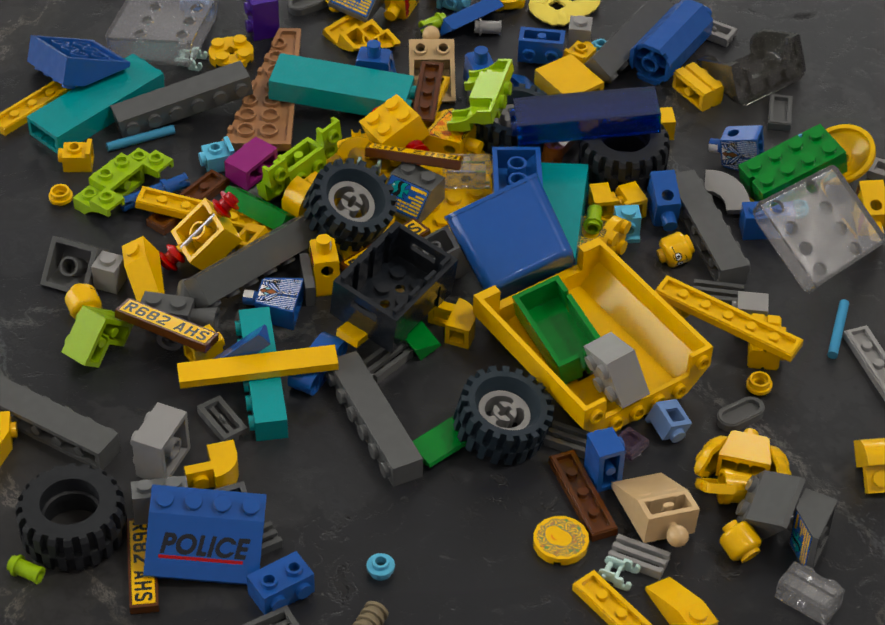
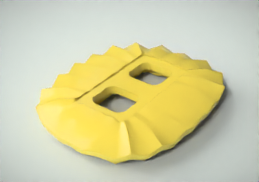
[528,0,601,27]

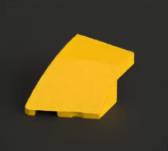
[322,15,401,51]

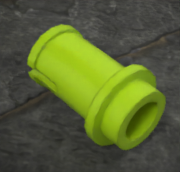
[418,12,446,33]
[583,204,603,235]
[7,555,46,584]

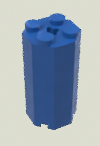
[629,0,713,86]

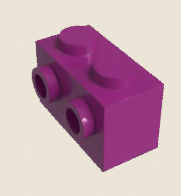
[224,136,278,191]

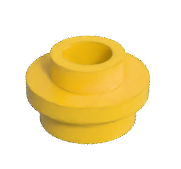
[48,184,73,206]
[746,371,773,396]

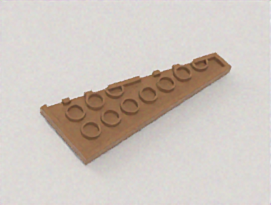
[222,28,301,152]

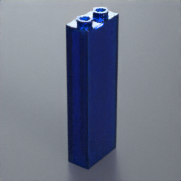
[509,86,661,145]

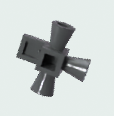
[141,279,220,350]

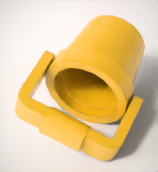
[695,469,755,505]

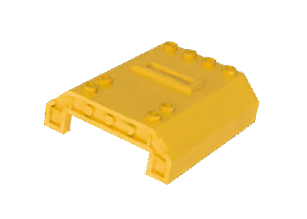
[473,237,713,432]

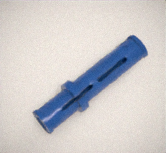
[120,172,190,212]

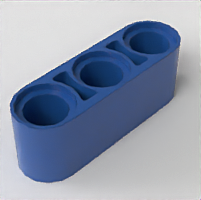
[287,332,348,396]

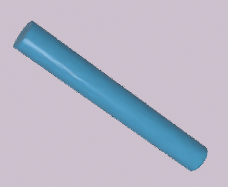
[106,125,176,152]
[827,299,849,359]

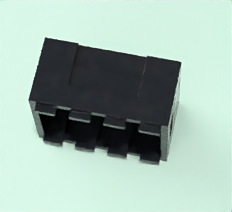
[330,221,458,353]

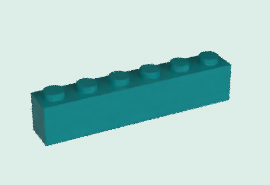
[234,307,288,441]

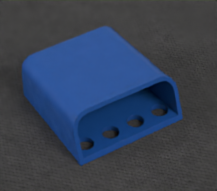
[444,172,575,300]

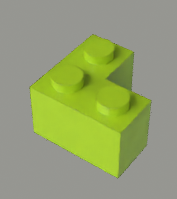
[61,305,134,368]

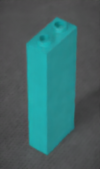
[269,53,417,116]
[27,54,165,154]
[541,162,589,267]

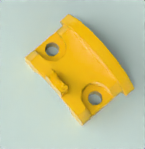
[337,129,374,158]

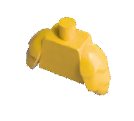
[694,428,791,478]

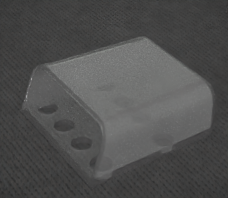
[105,0,219,67]
[753,165,885,294]

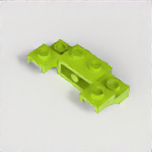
[447,59,514,132]
[257,116,342,202]
[73,147,174,217]

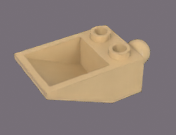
[409,26,456,103]
[611,473,700,547]

